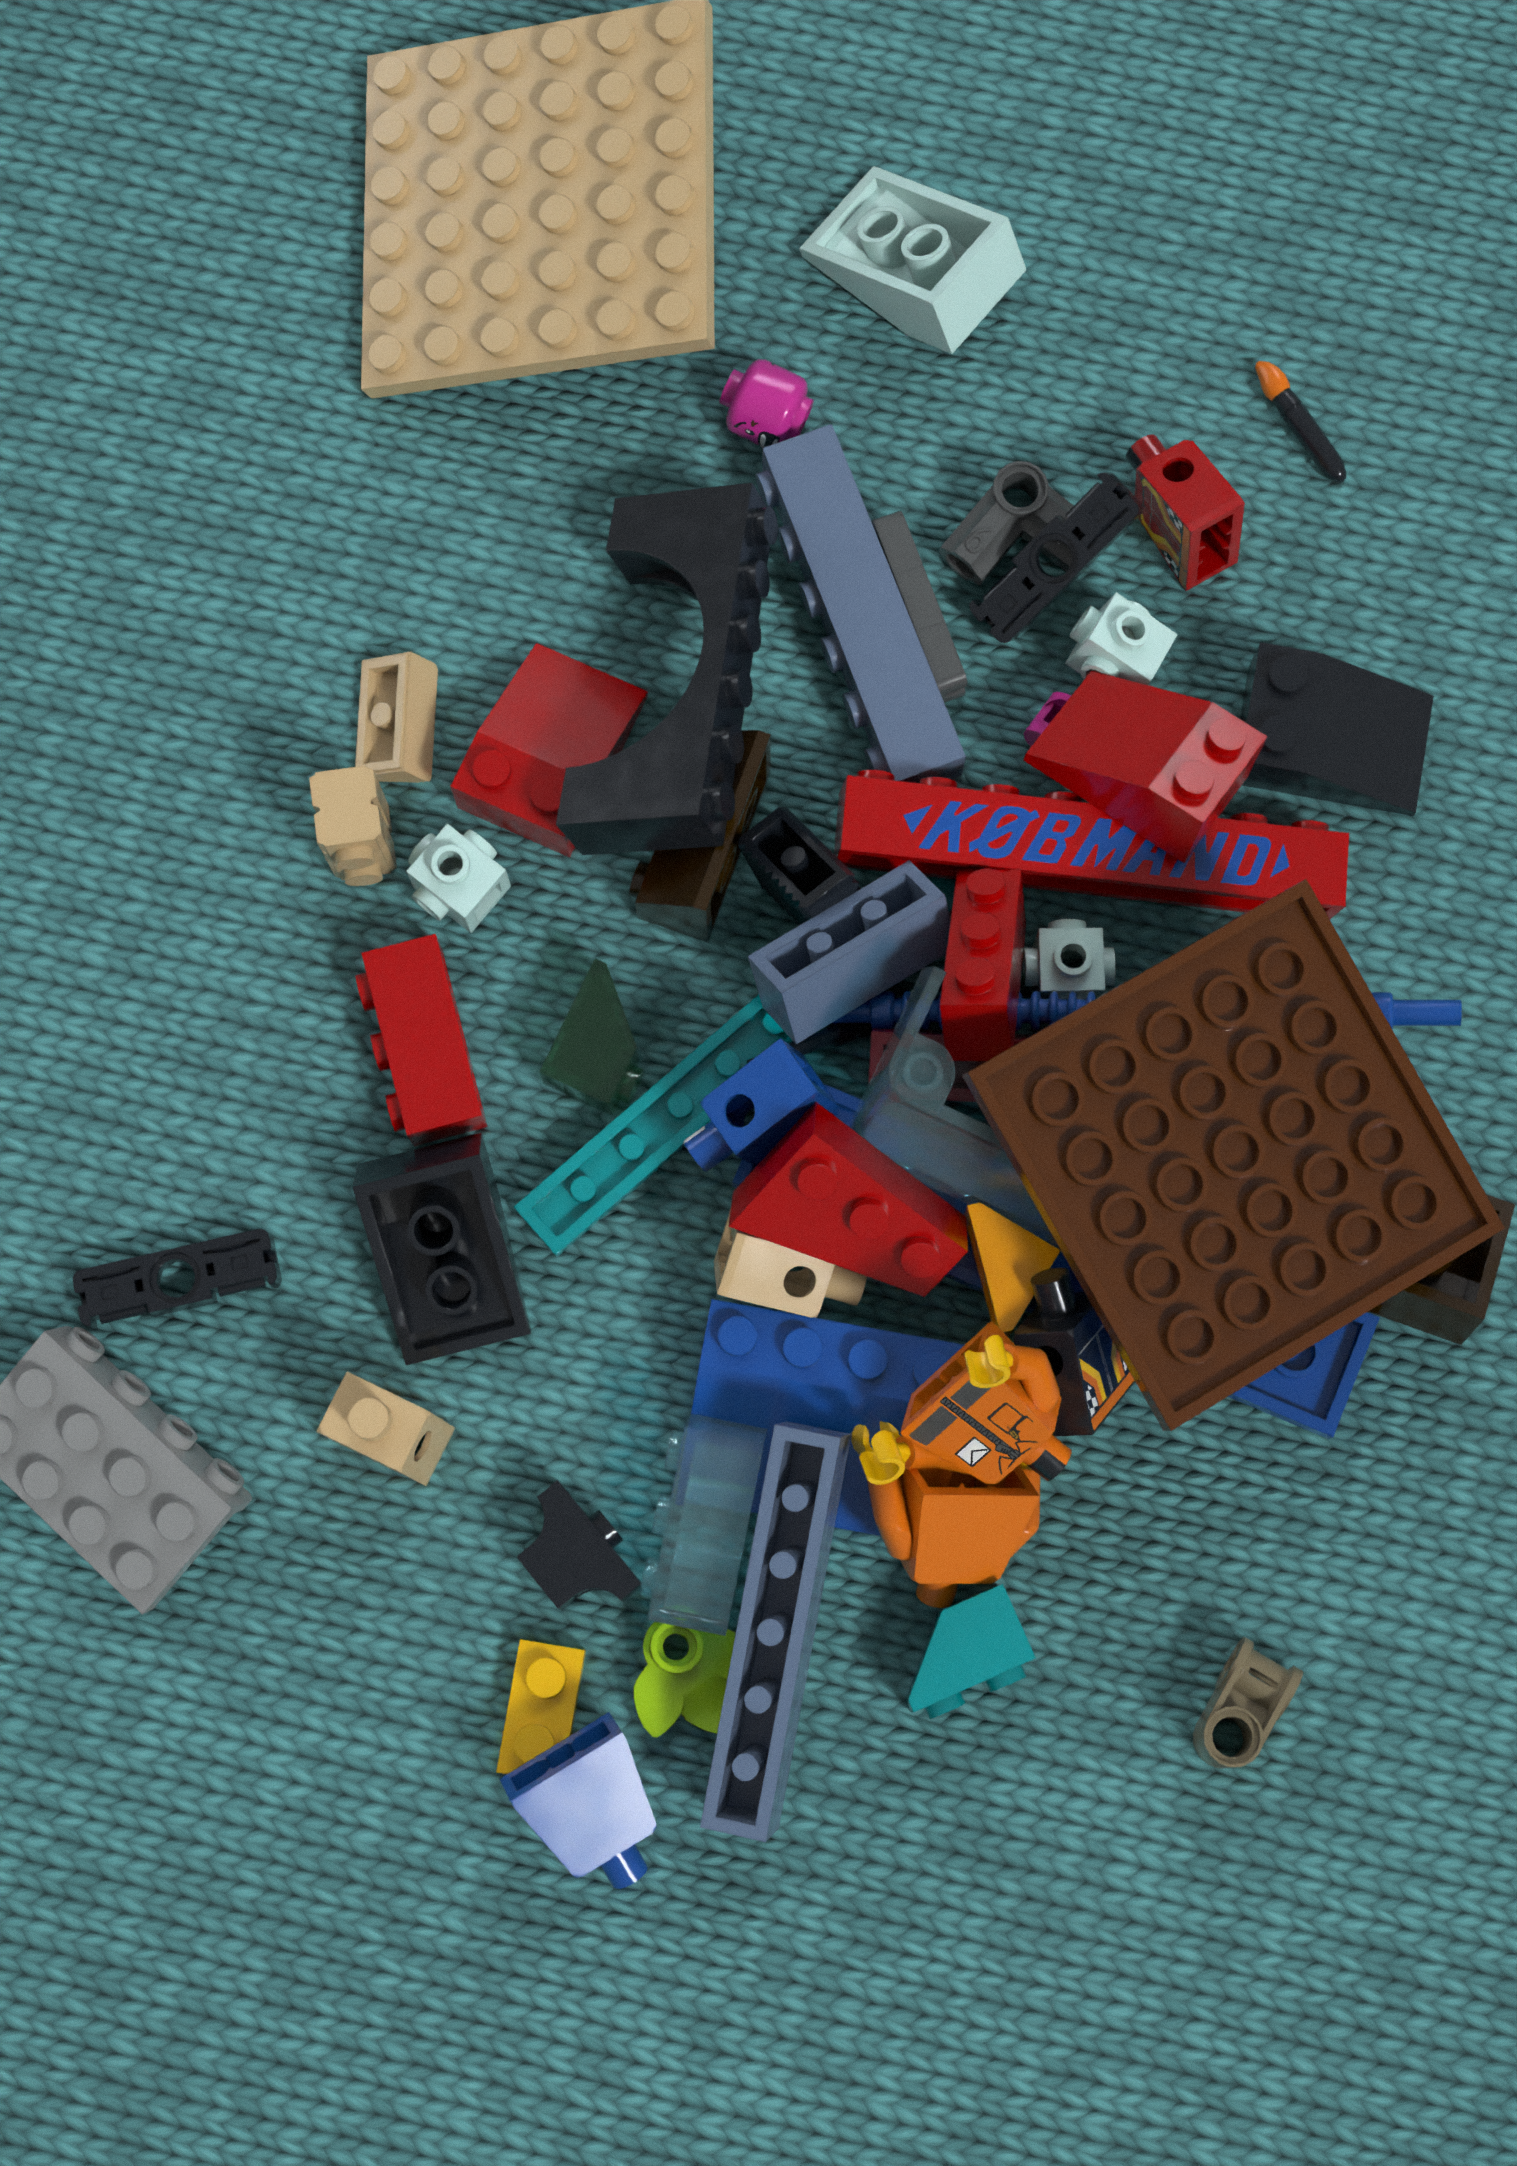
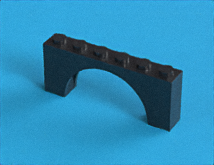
[556,483,778,855]

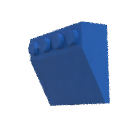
[677,1299,964,1536]

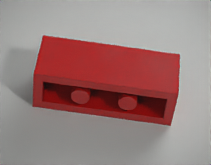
[940,868,1026,1061]
[355,933,488,1146]

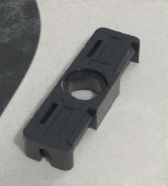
[969,472,1143,643]
[73,1229,282,1330]

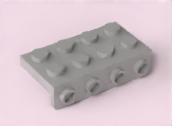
[0,1326,252,1615]

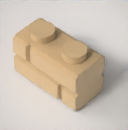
[309,765,397,886]

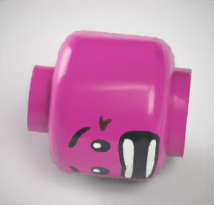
[719,359,814,448]

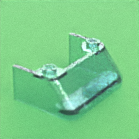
[851,966,1057,1244]

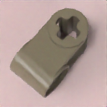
[1193,1636,1303,1769]

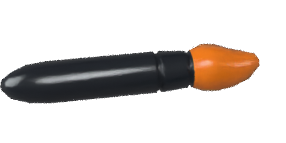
[1255,361,1346,483]

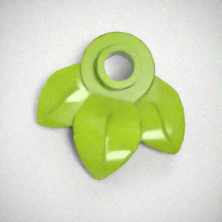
[633,1613,736,1738]

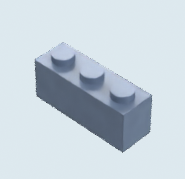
[748,860,951,1044]

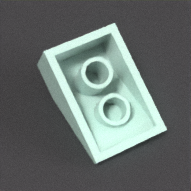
[799,166,1027,354]

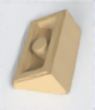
[355,651,438,783]

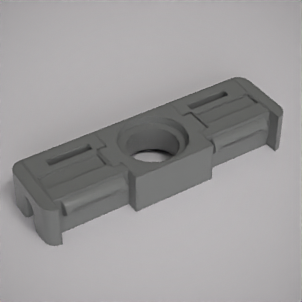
[871,510,967,703]

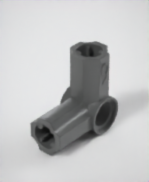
[939,461,1074,586]

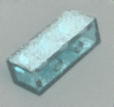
[639,1413,768,1636]

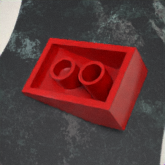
[450,643,648,858]
[1023,671,1268,863]

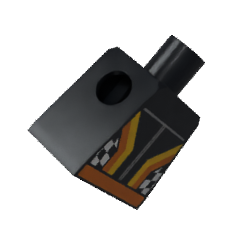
[1014,1267,1135,1437]

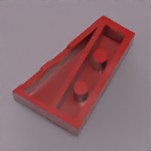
[729,1101,968,1297]

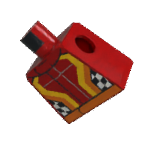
[1126,434,1245,591]

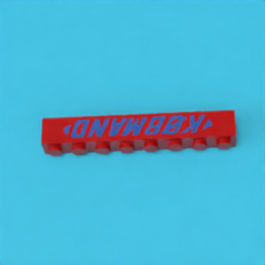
[834,770,1349,919]

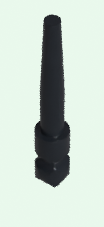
[747,1023,872,1064]

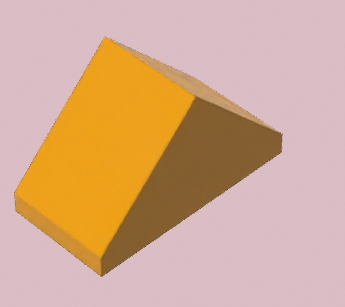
[964,1202,1060,1337]

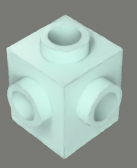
[1065,592,1178,685]
[406,823,511,933]
[1022,919,1115,999]

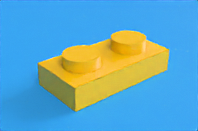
[496,1639,586,1774]

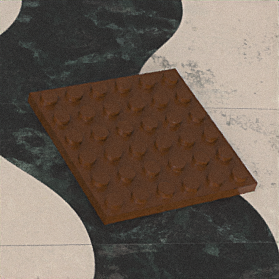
[962,879,1505,1431]

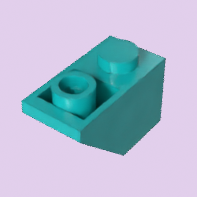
[905,1584,1036,1719]

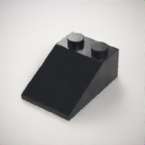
[1240,642,1434,816]
[352,1132,531,1365]

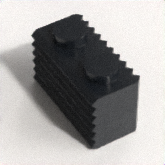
[738,807,861,925]

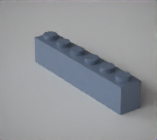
[755,424,966,783]
[700,1421,852,1842]

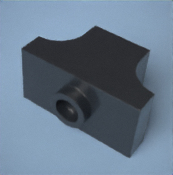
[517,1480,644,1611]

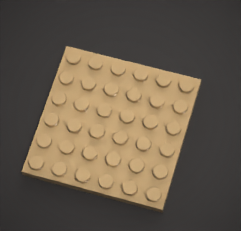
[361,0,715,399]

